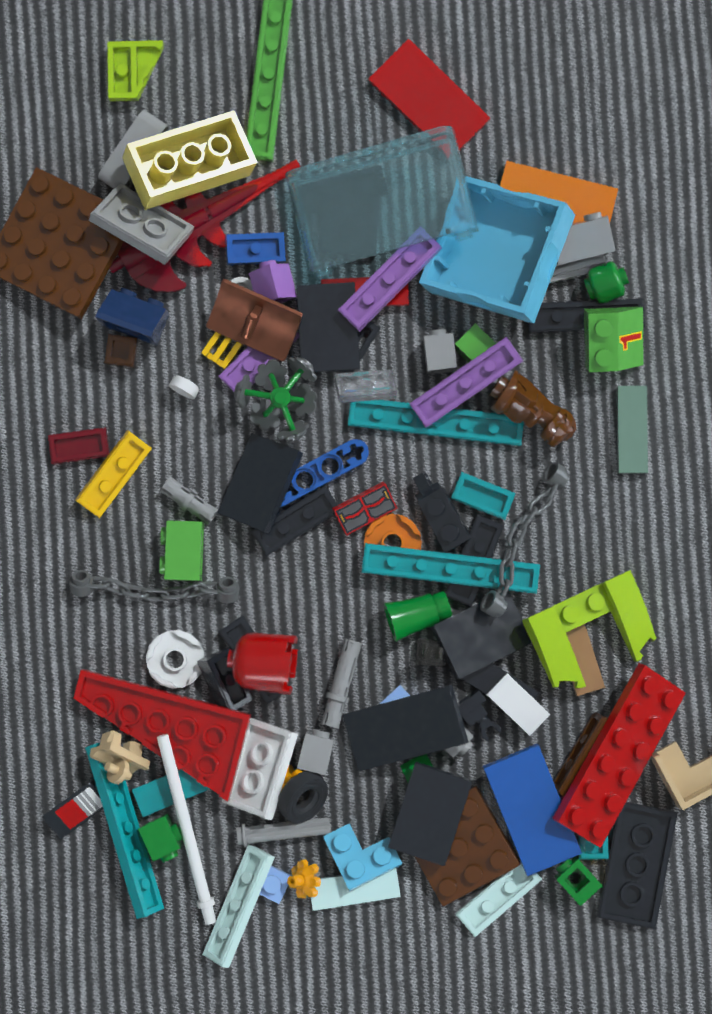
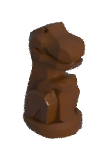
[489,370,576,447]

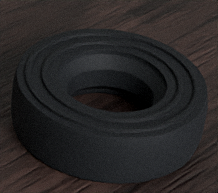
[278,771,328,823]

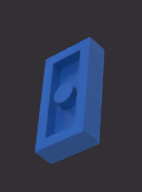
[225,232,286,265]

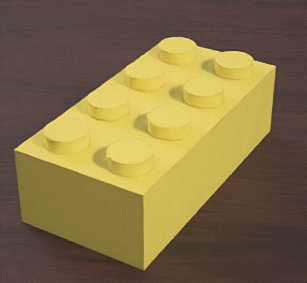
[122,111,257,210]

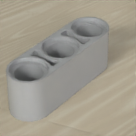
[98,110,169,189]

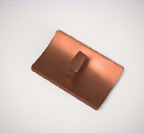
[206,279,303,362]

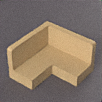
[651,741,712,810]

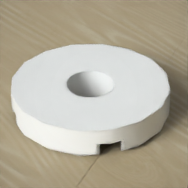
[146,630,205,689]

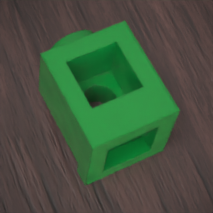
[554,856,603,906]

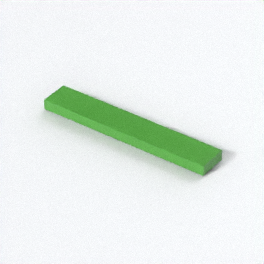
[246,0,293,162]

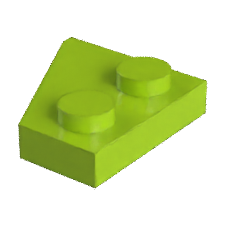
[107,40,164,101]

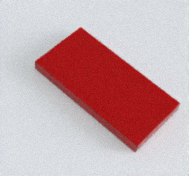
[368,39,491,160]

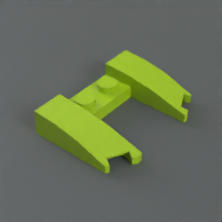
[522,570,656,689]

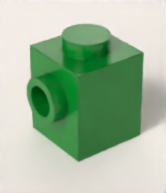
[138,813,183,863]

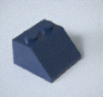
[95,288,169,346]

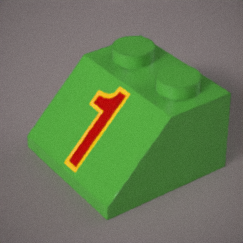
[584,307,643,372]

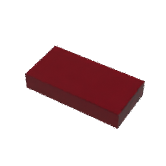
[48,427,110,465]

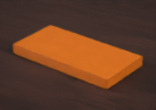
[500,160,618,224]

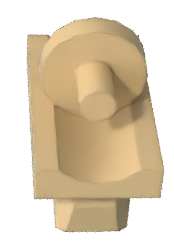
[90,731,150,784]

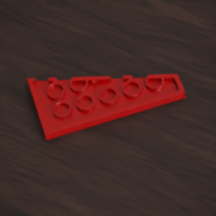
[73,669,252,802]

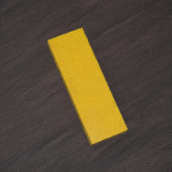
[75,430,152,518]

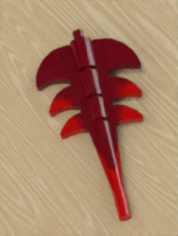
[110,159,301,293]

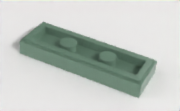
[617,386,648,474]

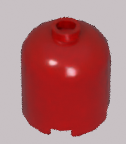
[227,633,298,695]

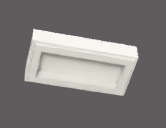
[486,673,550,736]

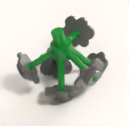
[234,357,317,441]

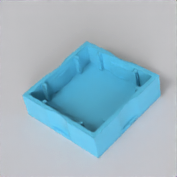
[419,175,575,324]

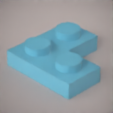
[323,823,402,891]

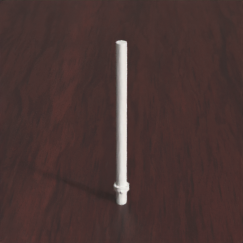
[157,734,216,925]

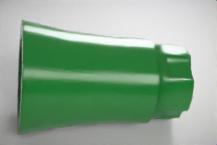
[383,591,452,642]

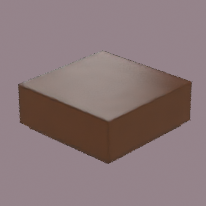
[104,334,138,368]

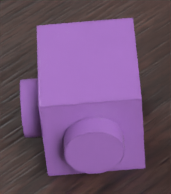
[249,260,297,304]

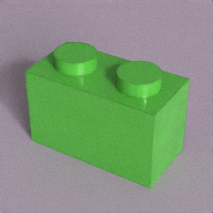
[159,521,204,581]

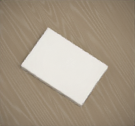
[222,718,298,820]

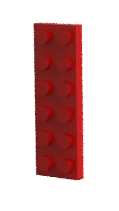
[552,663,686,848]

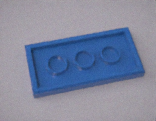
[482,744,582,877]

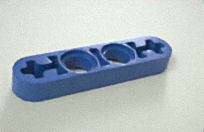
[280,439,369,508]

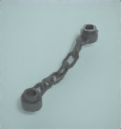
[480,462,569,617]
[69,570,240,603]

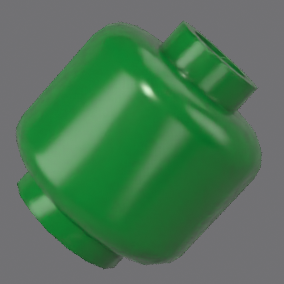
[584,261,629,304]

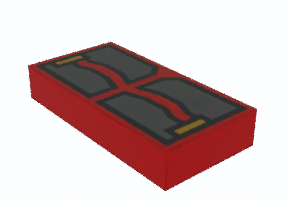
[332,481,398,536]

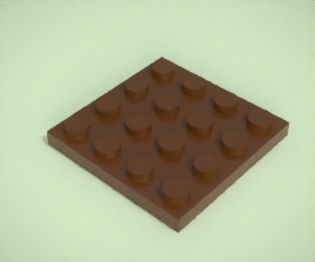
[0,167,124,320]

